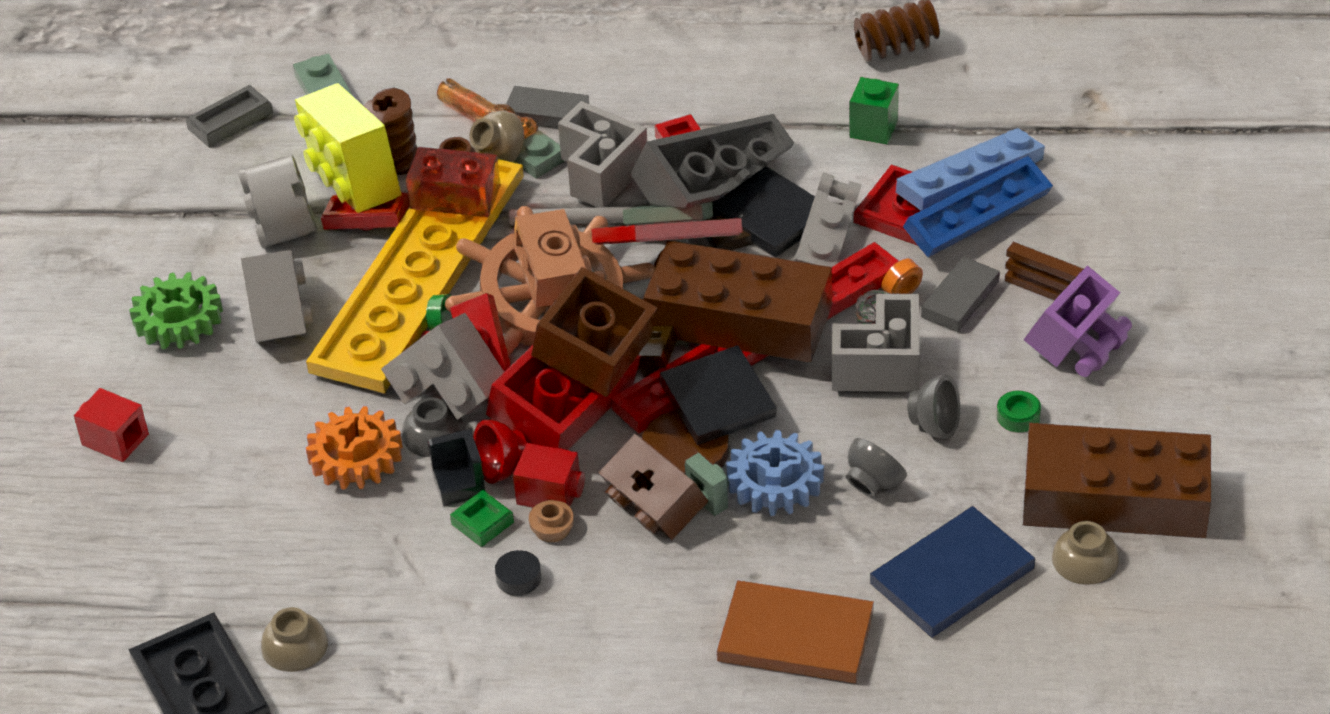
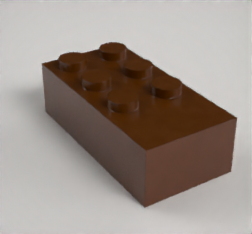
[643,240,833,363]
[1023,423,1211,538]

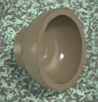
[469,111,524,162]
[1052,521,1119,585]
[261,607,328,672]

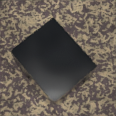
[428,429,486,507]

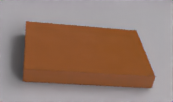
[717,580,874,684]

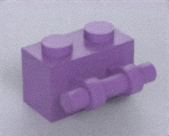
[1024,265,1132,377]

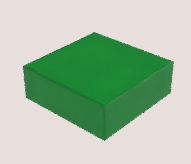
[450,490,514,548]

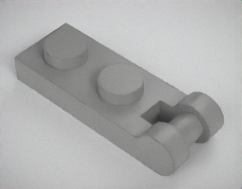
[794,172,862,267]

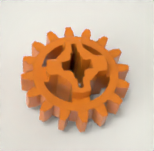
[306,406,403,490]

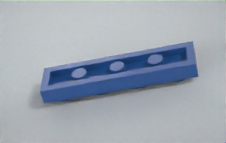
[903,156,1053,258]

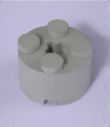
[238,155,317,249]

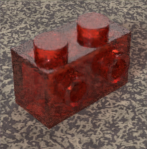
[406,147,501,218]

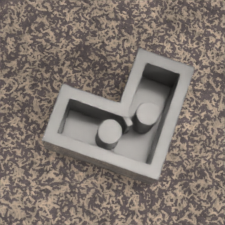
[558,101,647,207]
[241,250,313,343]
[832,294,920,392]
[381,313,504,420]

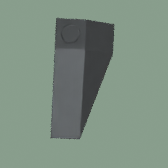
[630,114,794,208]

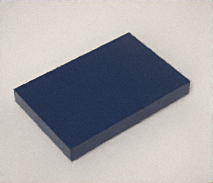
[870,506,1035,638]

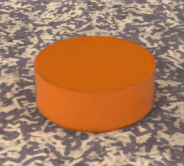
[881,258,923,294]

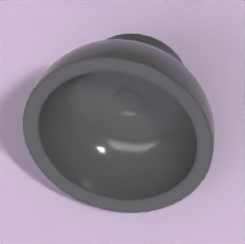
[907,375,960,439]
[402,397,464,457]
[845,438,907,497]

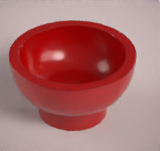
[473,420,527,484]

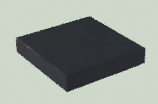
[659,345,777,445]

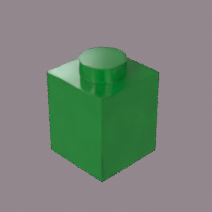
[849,77,899,145]

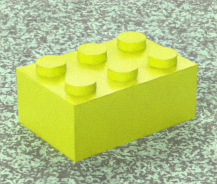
[294,83,402,213]

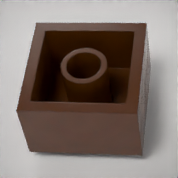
[531,267,658,397]

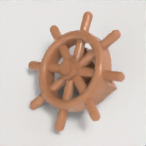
[445,206,655,356]

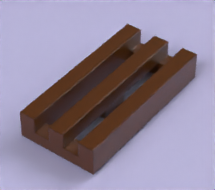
[1004,241,1084,301]

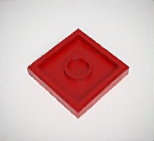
[853,164,921,246]

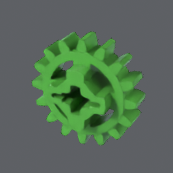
[129,272,223,349]

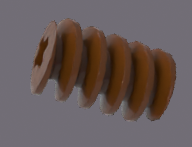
[854,0,940,63]
[363,87,420,175]

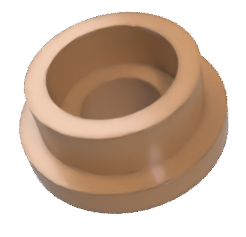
[529,500,574,542]

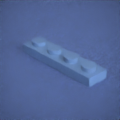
[896,128,1045,211]

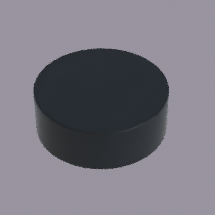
[495,550,542,595]

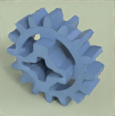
[726,430,824,516]

